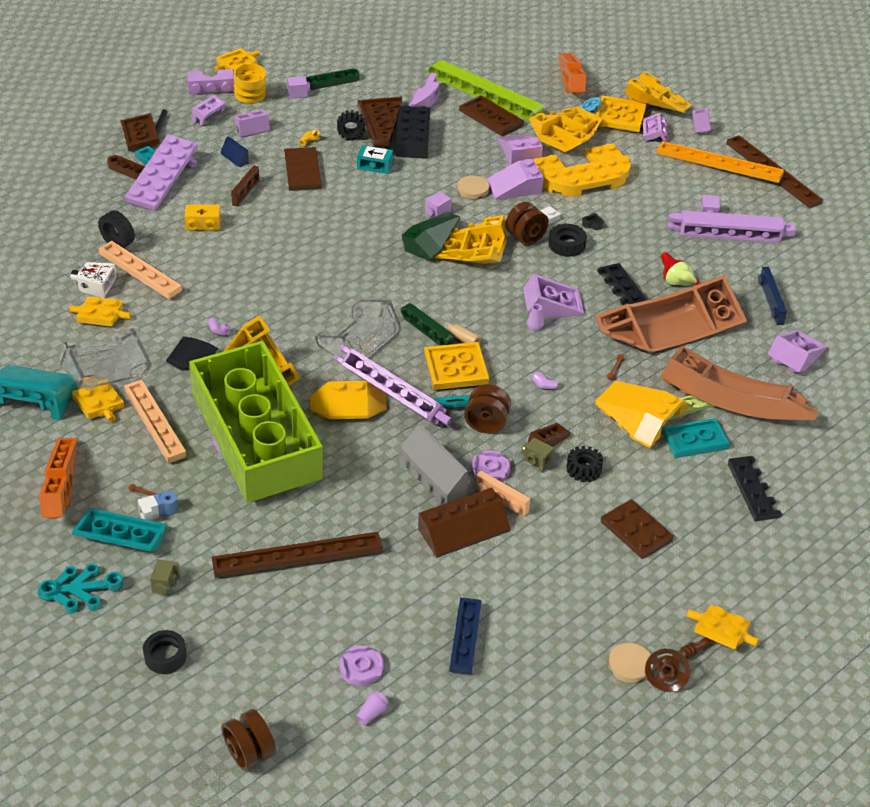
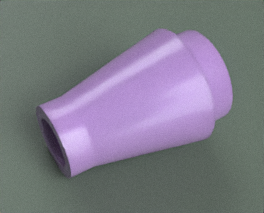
[526,304,544,331]
[355,691,389,726]

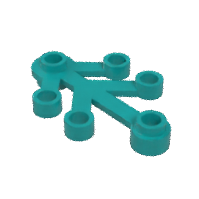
[38,563,123,614]

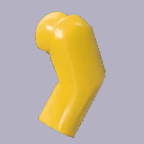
[299,129,320,146]

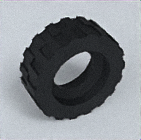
[98,210,135,248]
[548,223,587,257]

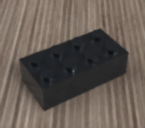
[396,105,431,159]

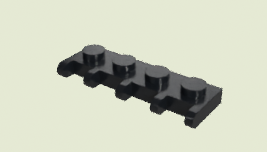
[597,263,647,305]
[728,456,782,522]

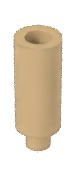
[447,324,481,344]

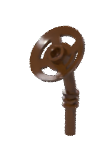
[645,637,716,692]

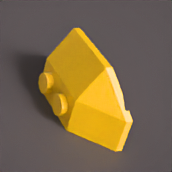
[310,381,387,419]

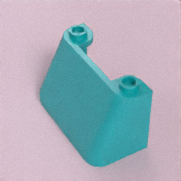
[0,365,77,420]

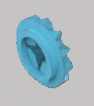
[580,97,602,113]

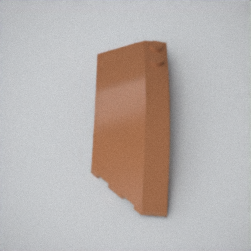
[594,275,747,353]
[660,345,819,420]

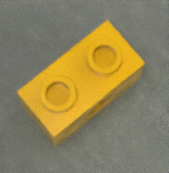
[184,204,221,230]

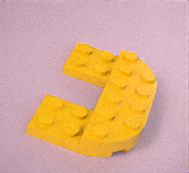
[533,143,631,197]

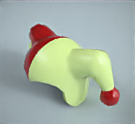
[660,252,701,286]

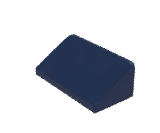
[221,136,249,167]

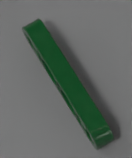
[306,68,360,90]
[401,303,454,346]

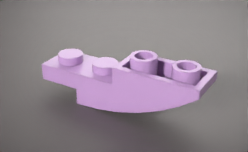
[409,73,439,107]

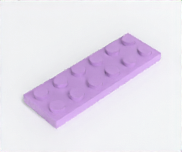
[125,134,197,211]

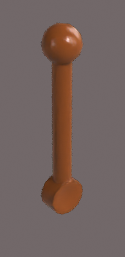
[607,354,624,380]
[129,484,157,496]

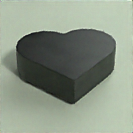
[582,213,604,230]

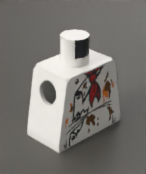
[71,262,117,298]

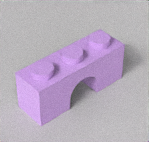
[187,69,234,95]

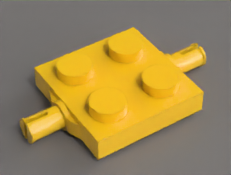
[214,48,260,75]
[69,296,131,327]
[72,378,124,423]
[686,605,759,650]

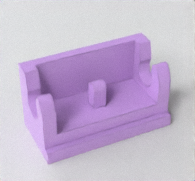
[192,95,226,126]
[234,109,270,137]

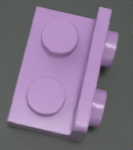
[643,113,668,142]

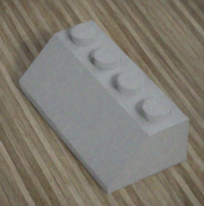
[399,424,468,505]

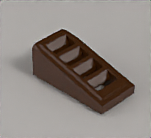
[528,423,570,447]

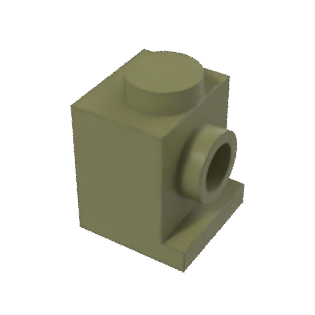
[521,438,554,473]
[150,559,181,595]

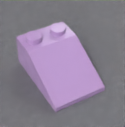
[498,134,543,165]
[486,159,543,200]
[523,274,584,318]
[768,329,828,373]

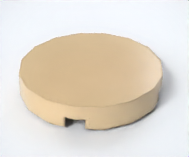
[457,175,489,199]
[608,643,653,683]

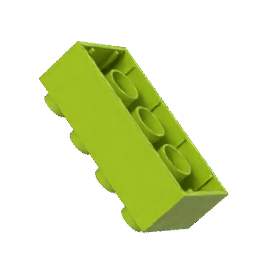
[189,341,323,503]

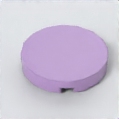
[471,451,511,482]
[339,646,384,686]

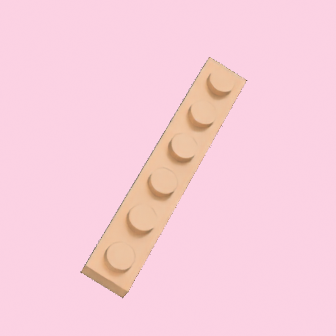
[98,241,182,299]
[124,380,187,463]

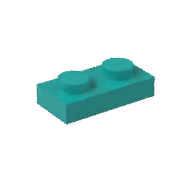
[135,146,155,165]

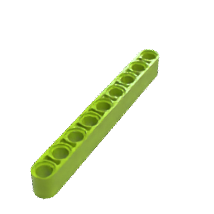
[428,60,544,121]

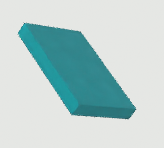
[661,418,731,458]

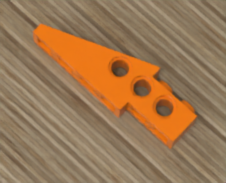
[558,53,586,95]
[39,438,78,519]

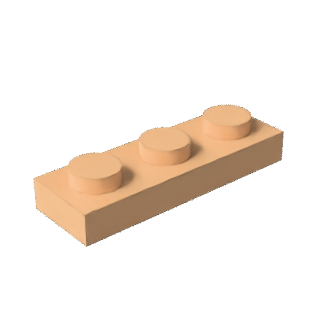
[475,471,530,517]

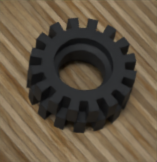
[337,110,365,141]
[566,446,603,482]

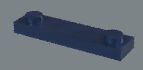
[758,267,787,325]
[449,597,482,675]

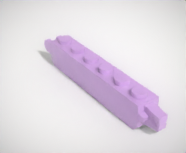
[667,210,796,243]
[333,345,453,427]

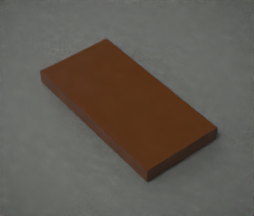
[459,95,524,136]
[284,147,322,191]

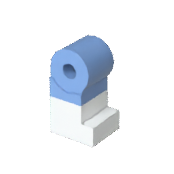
[138,491,178,521]

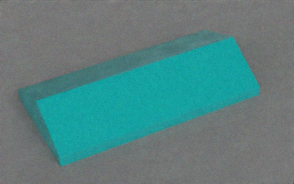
[72,508,167,552]

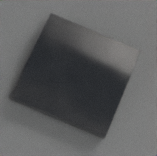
[166,336,218,371]

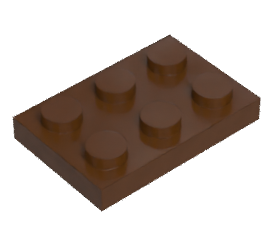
[120,113,160,151]
[600,499,674,559]

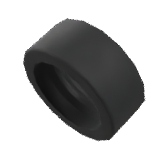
[143,630,187,674]

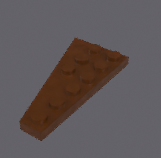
[357,96,403,148]

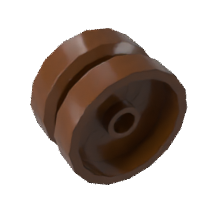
[505,202,549,246]
[464,384,511,434]
[221,709,276,771]

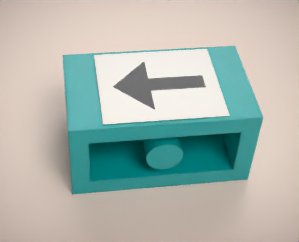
[357,145,393,174]

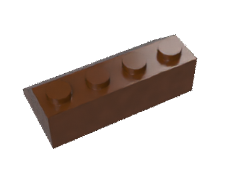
[418,487,510,558]

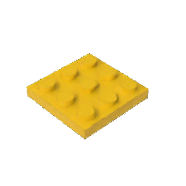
[596,96,647,132]
[424,342,489,390]

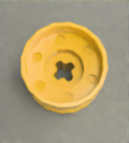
[234,63,266,104]

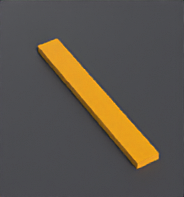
[656,141,784,183]

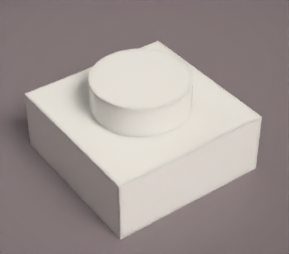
[540,206,561,225]

